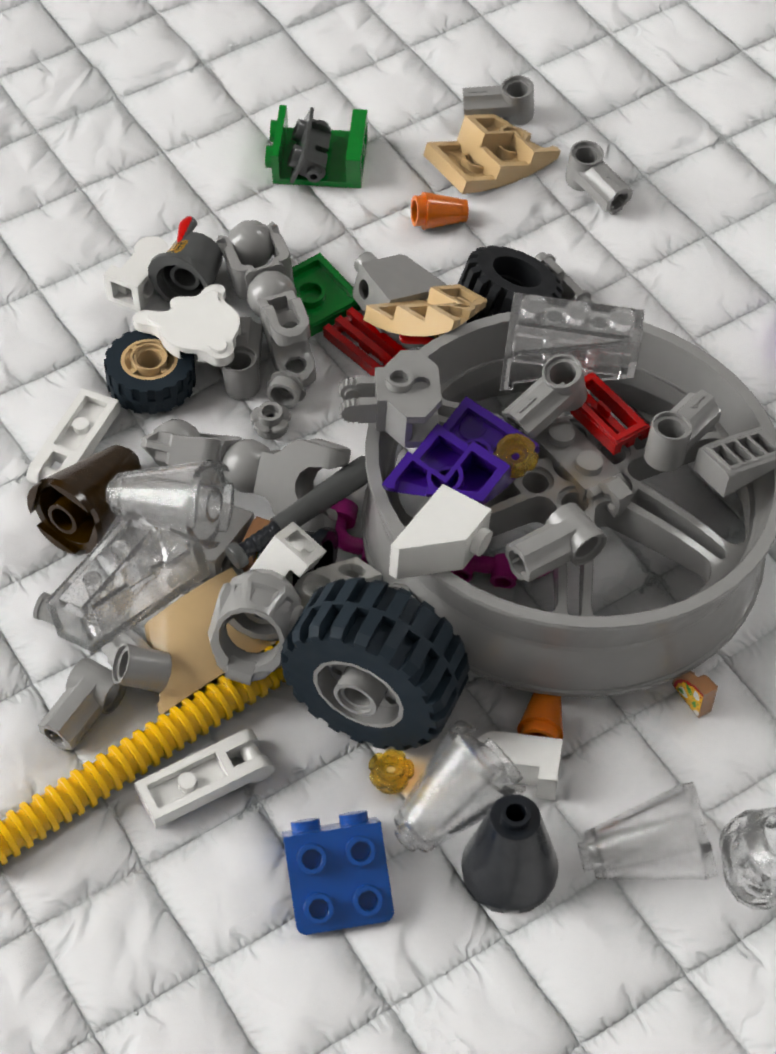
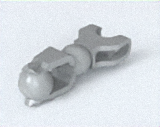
[217,220,316,387]
[141,419,351,532]

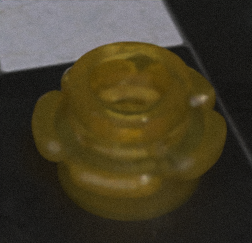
[493,433,539,478]
[368,749,415,794]

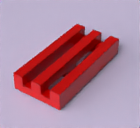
[323,307,406,376]
[570,372,650,455]

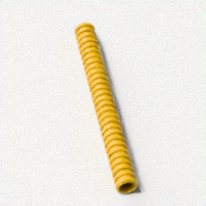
[0,641,286,866]

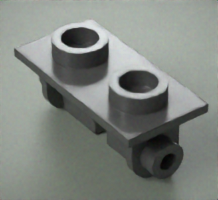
[287,107,332,184]

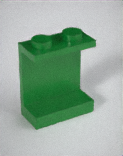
[265,105,368,189]

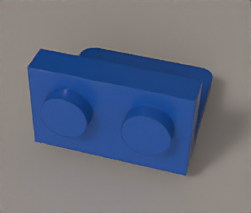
[282,810,394,935]

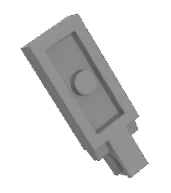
[533,415,633,518]

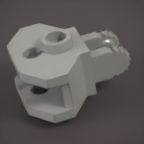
[338,350,442,448]

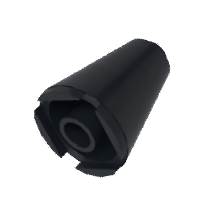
[461,794,558,913]

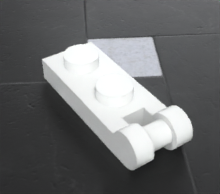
[27,388,121,484]
[134,729,275,829]

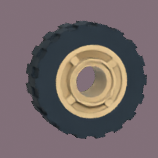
[104,330,196,414]

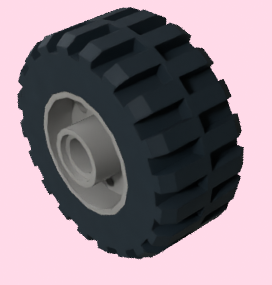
[281,577,470,751]

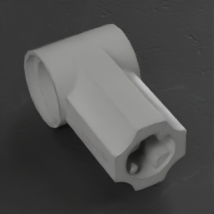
[463,75,534,125]
[565,141,633,215]
[222,317,263,400]
[502,354,588,440]
[644,389,722,472]
[505,502,607,582]
[101,627,172,693]
[38,657,127,751]

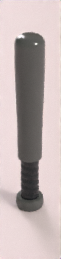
[225,456,368,569]

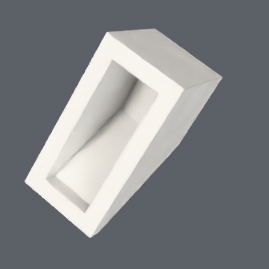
[389,484,493,579]

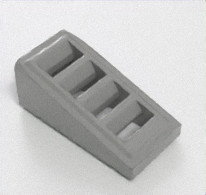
[693,426,776,498]

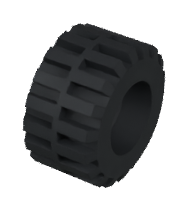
[458,246,563,323]

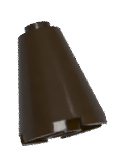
[27,445,142,554]

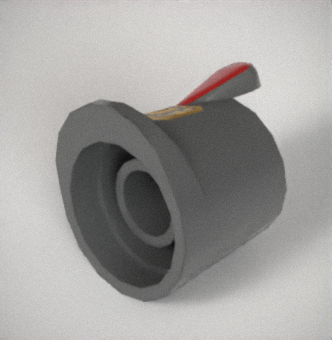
[148,216,223,302]

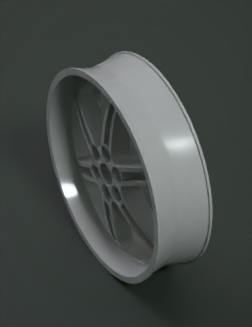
[361,308,776,697]

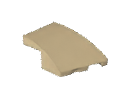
[423,114,561,194]
[363,284,488,337]
[145,567,276,715]

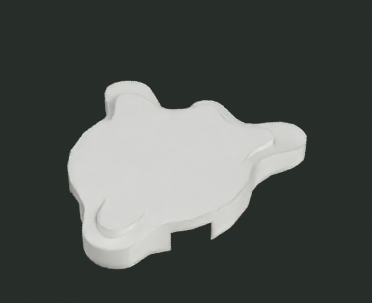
[133,284,241,367]

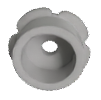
[267,371,306,409]
[250,401,291,440]

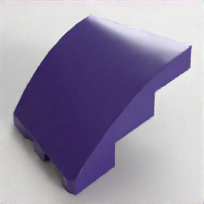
[382,396,540,505]

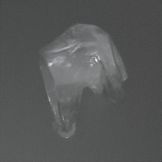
[719,807,776,910]

